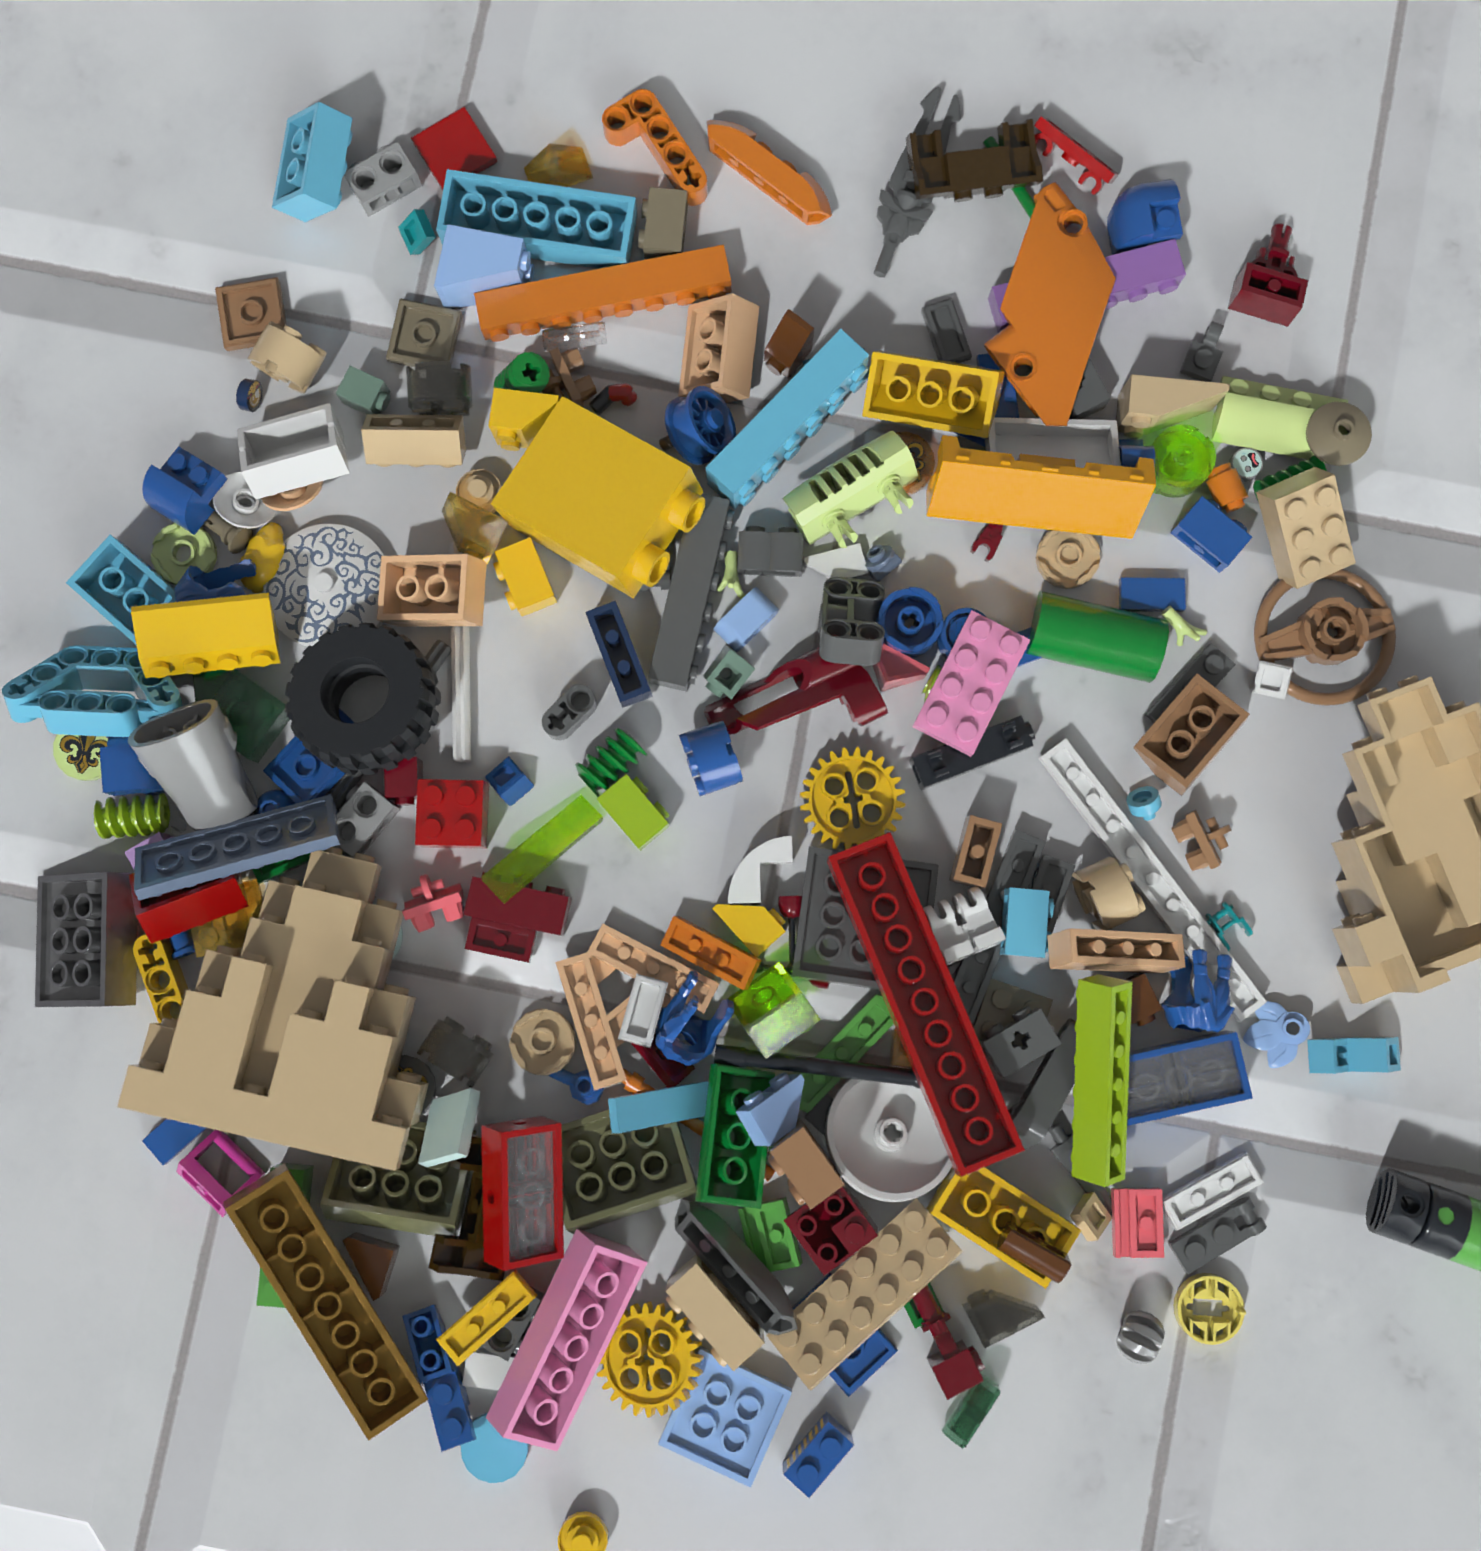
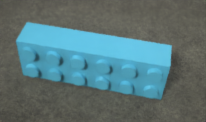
[436,169,638,269]
[705,329,869,510]

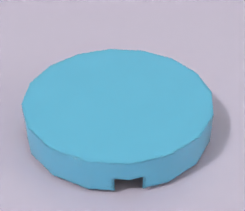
[461,1413,529,1483]

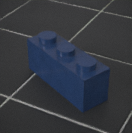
[585,600,653,708]

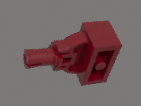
[1228,223,1309,327]
[913,1285,985,1400]

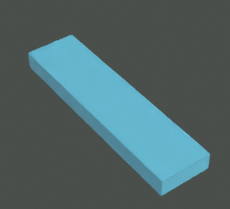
[608,1080,709,1133]

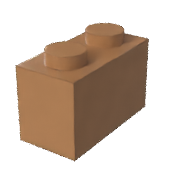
[949,815,1002,889]

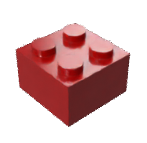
[415,779,489,849]

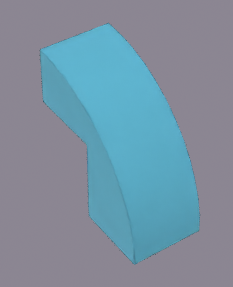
[1307,1037,1401,1074]

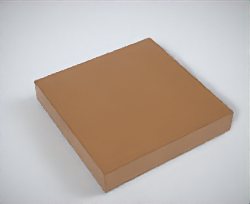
[215,277,287,351]

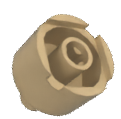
[247,321,327,394]
[1072,857,1146,930]

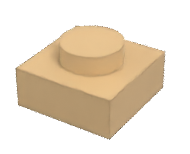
[1069,1192,1112,1242]

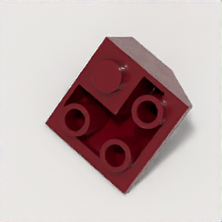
[784,1186,878,1276]

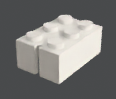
[237,403,349,499]

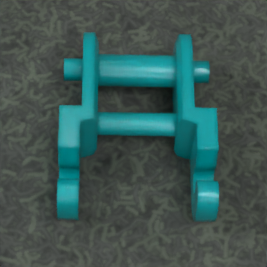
[1205,902,1253,951]

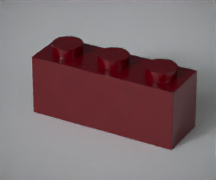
[463,872,572,936]

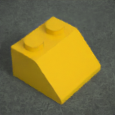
[488,388,560,451]

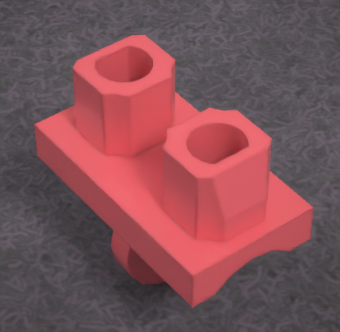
[402,874,464,932]

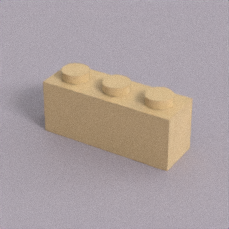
[361,414,466,468]

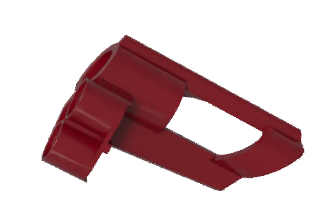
[704,647,888,735]

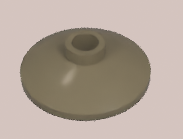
[1306,402,1372,466]

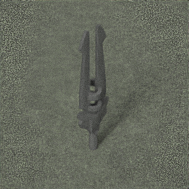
[873,87,961,278]

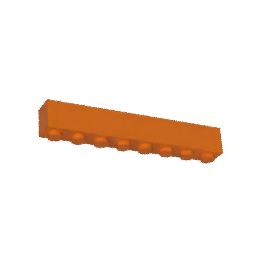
[474,244,731,342]

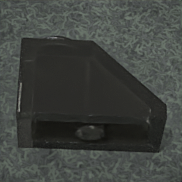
[962,1289,1045,1349]

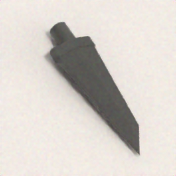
[1049,1123,1112,1216]

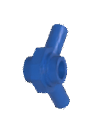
[548,1068,605,1105]

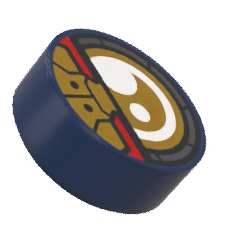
[236,378,262,412]

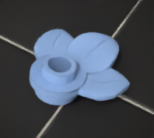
[1243,1001,1310,1068]

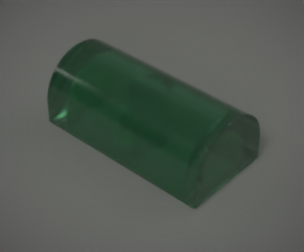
[941,1373,1001,1449]

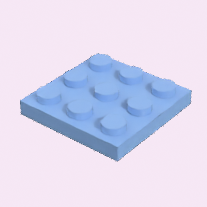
[658,1346,792,1488]

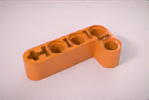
[602,89,707,206]

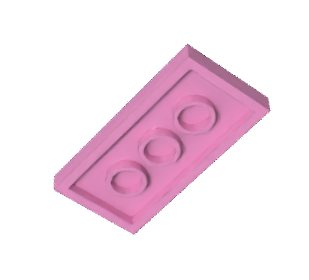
[912,610,1030,757]

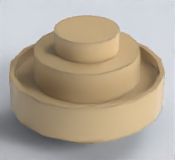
[456,469,502,517]

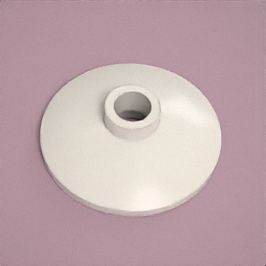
[213,472,277,529]

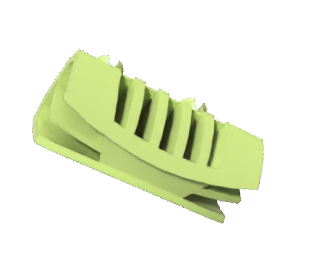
[782,430,919,548]

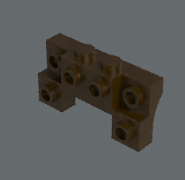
[906,119,1043,202]
[428,1134,505,1281]

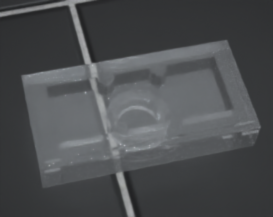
[542,321,607,352]

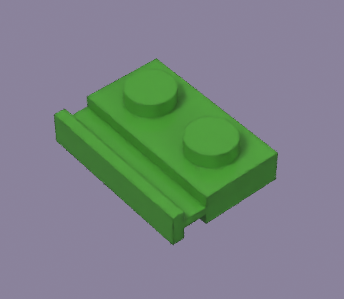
[738,1197,803,1272]

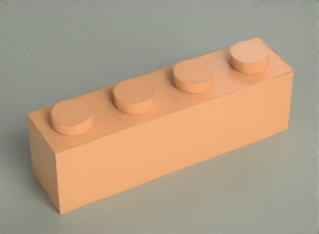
[1047,928,1185,974]

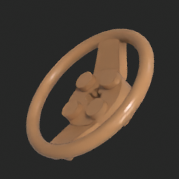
[1254,569,1396,706]

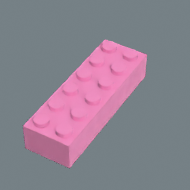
[486,1229,648,1451]

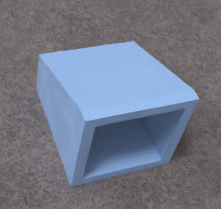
[434,224,534,309]

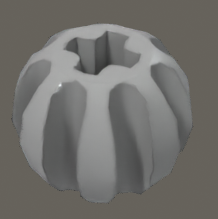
[1116,1310,1165,1364]

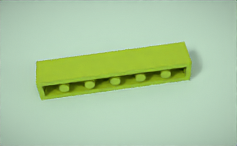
[1071,974,1132,1187]

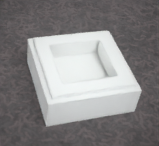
[1252,660,1293,700]

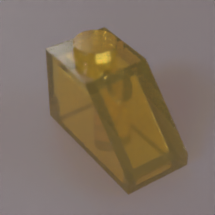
[442,492,509,566]

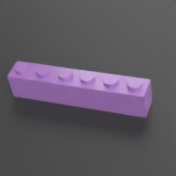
[988,239,1186,333]

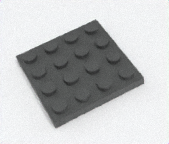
[791,846,939,990]

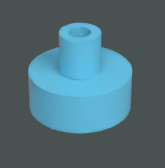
[1126,786,1162,821]

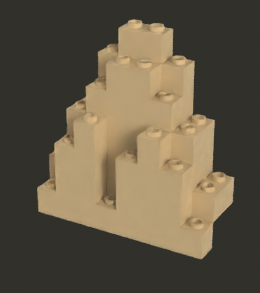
[1331,675,1481,1004]
[117,847,429,1171]

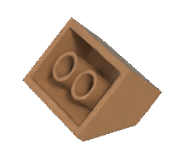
[1133,674,1250,796]

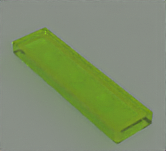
[482,795,603,903]

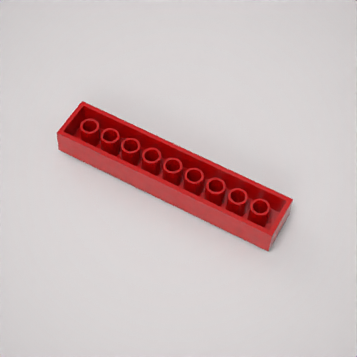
[827,832,1025,1177]

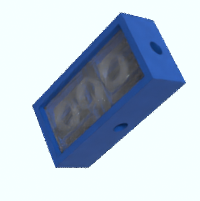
[1127,1030,1253,1126]

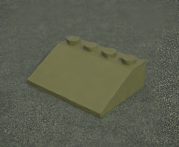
[562,1109,697,1234]
[320,1122,477,1236]

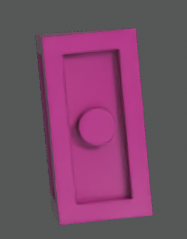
[176,1130,266,1217]

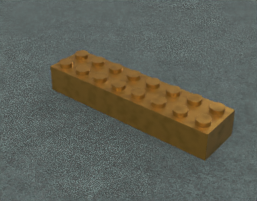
[223,1163,428,1441]

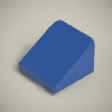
[485,756,534,806]

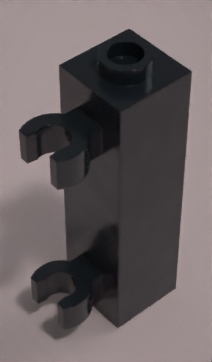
[909,715,1035,791]

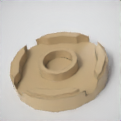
[1035,530,1100,589]
[509,1009,576,1075]

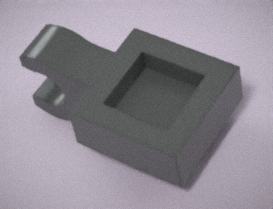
[1179,321,1224,382]

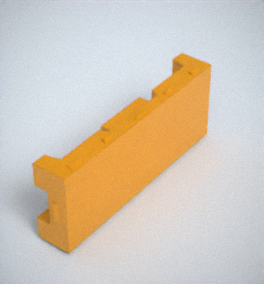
[926,435,1156,539]

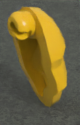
[240,522,285,593]

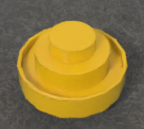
[558,1511,608,1551]

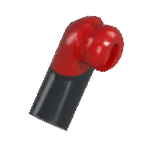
[589,383,637,415]

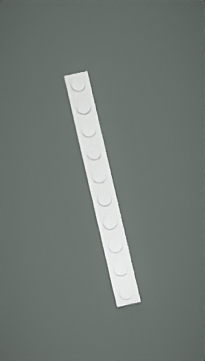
[1038,738,1267,1022]

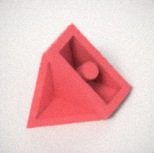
[872,643,930,692]

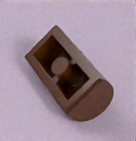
[996,1221,1072,1283]

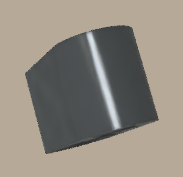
[542,684,597,740]

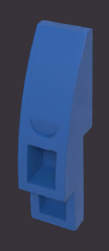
[402,1304,477,1452]

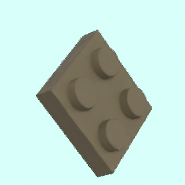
[973,978,1053,1063]

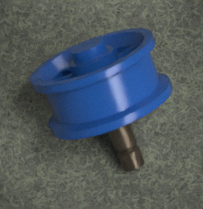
[659,386,736,465]

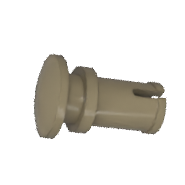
[203,507,253,554]

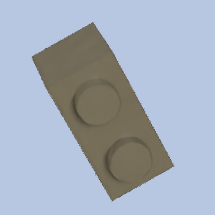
[638,187,688,260]

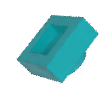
[398,209,436,255]

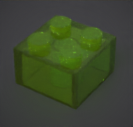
[727,962,821,1059]

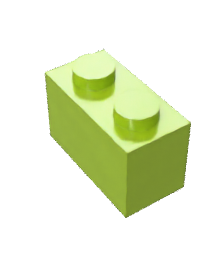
[596,774,670,851]

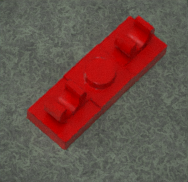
[1034,116,1119,195]

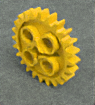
[799,747,906,850]
[597,1301,704,1418]

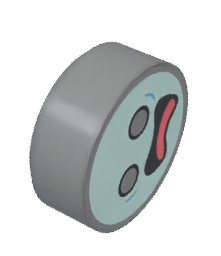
[1229,448,1263,482]

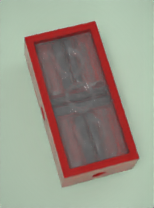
[481,1116,564,1271]

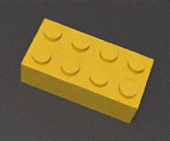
[926,1166,1082,1289]

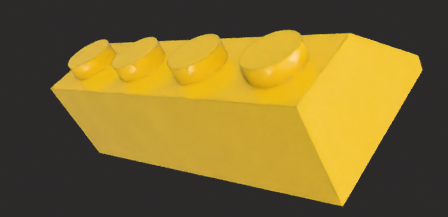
[862,351,1005,438]
[131,593,281,678]

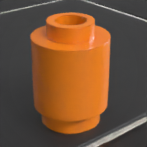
[1206,463,1249,513]

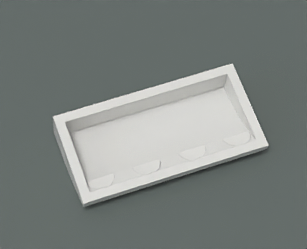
[985,418,1121,468]

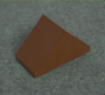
[342,1232,400,1301]

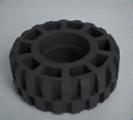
[285,623,441,775]

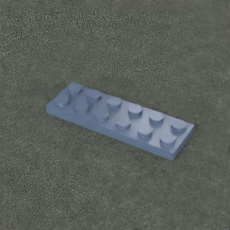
[134,794,340,900]

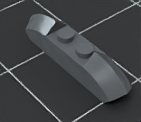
[675,1199,798,1335]

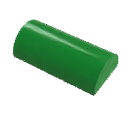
[1026,591,1169,683]
[695,1064,775,1209]

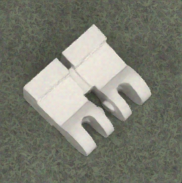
[923,886,1006,966]

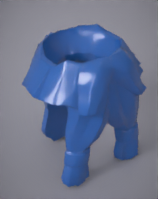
[174,559,256,602]
[1161,949,1234,1033]
[655,970,734,1066]

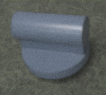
[865,545,902,583]

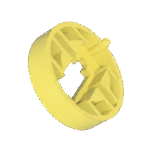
[1173,1273,1246,1345]

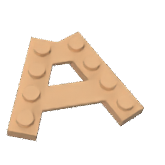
[555,924,719,1091]

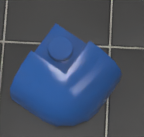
[1107,179,1183,255]
[100,737,165,796]

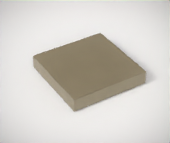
[386,299,463,374]

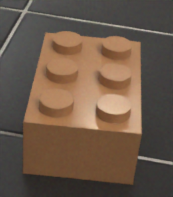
[767,1118,845,1210]

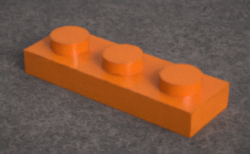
[660,916,761,990]

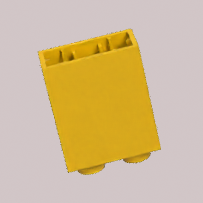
[491,396,706,599]

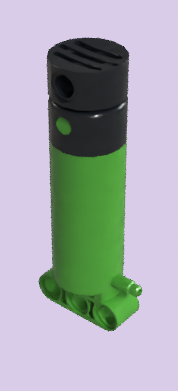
[1366,1168,1481,1271]

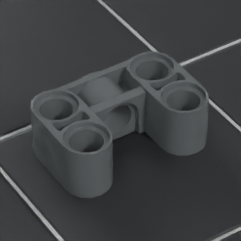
[818,577,885,666]

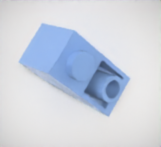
[736,1072,804,1146]

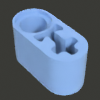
[713,587,779,652]

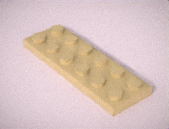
[766,1198,963,1390]

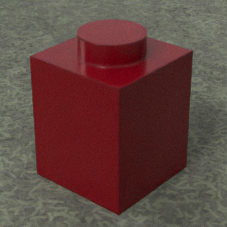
[384,757,423,806]

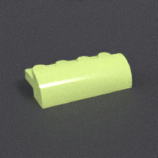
[1211,376,1348,463]

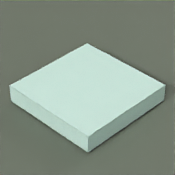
[418,1088,480,1167]

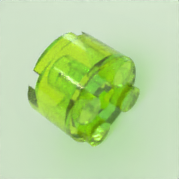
[1150,424,1216,498]

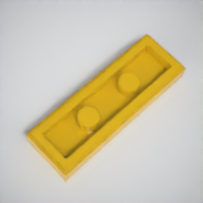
[436,1269,537,1366]

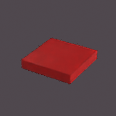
[411,107,498,190]

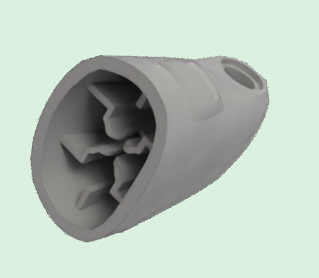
[128,699,258,831]

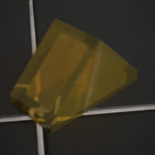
[524,143,593,187]

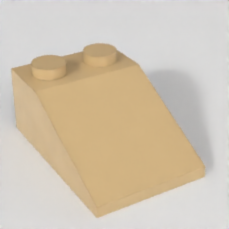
[1116,374,1230,438]

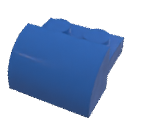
[142,446,228,535]

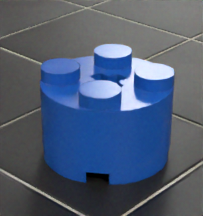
[876,587,943,658]
[679,721,743,796]

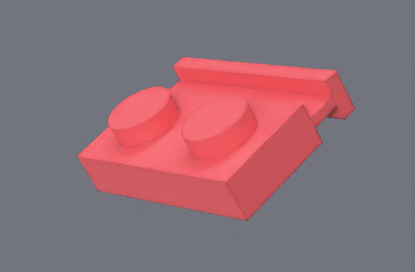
[1111,1188,1164,1258]

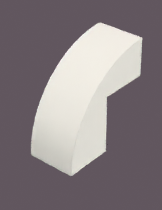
[728,836,793,905]

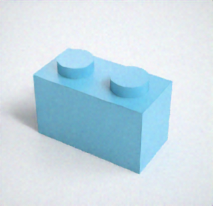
[1000,887,1054,958]

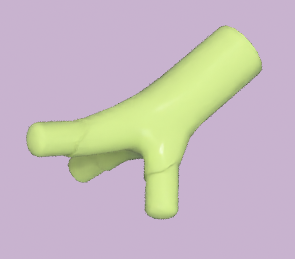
[717,551,745,599]
[1161,606,1207,646]

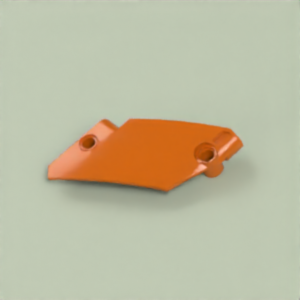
[984,182,1116,426]

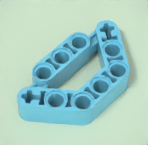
[2,645,183,737]

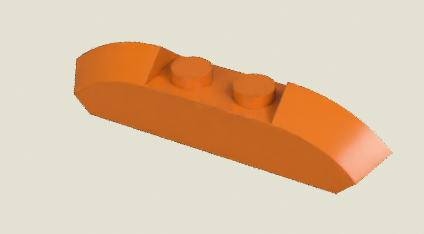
[707,120,832,225]

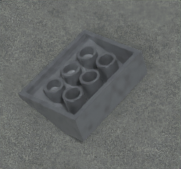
[35,872,138,1007]

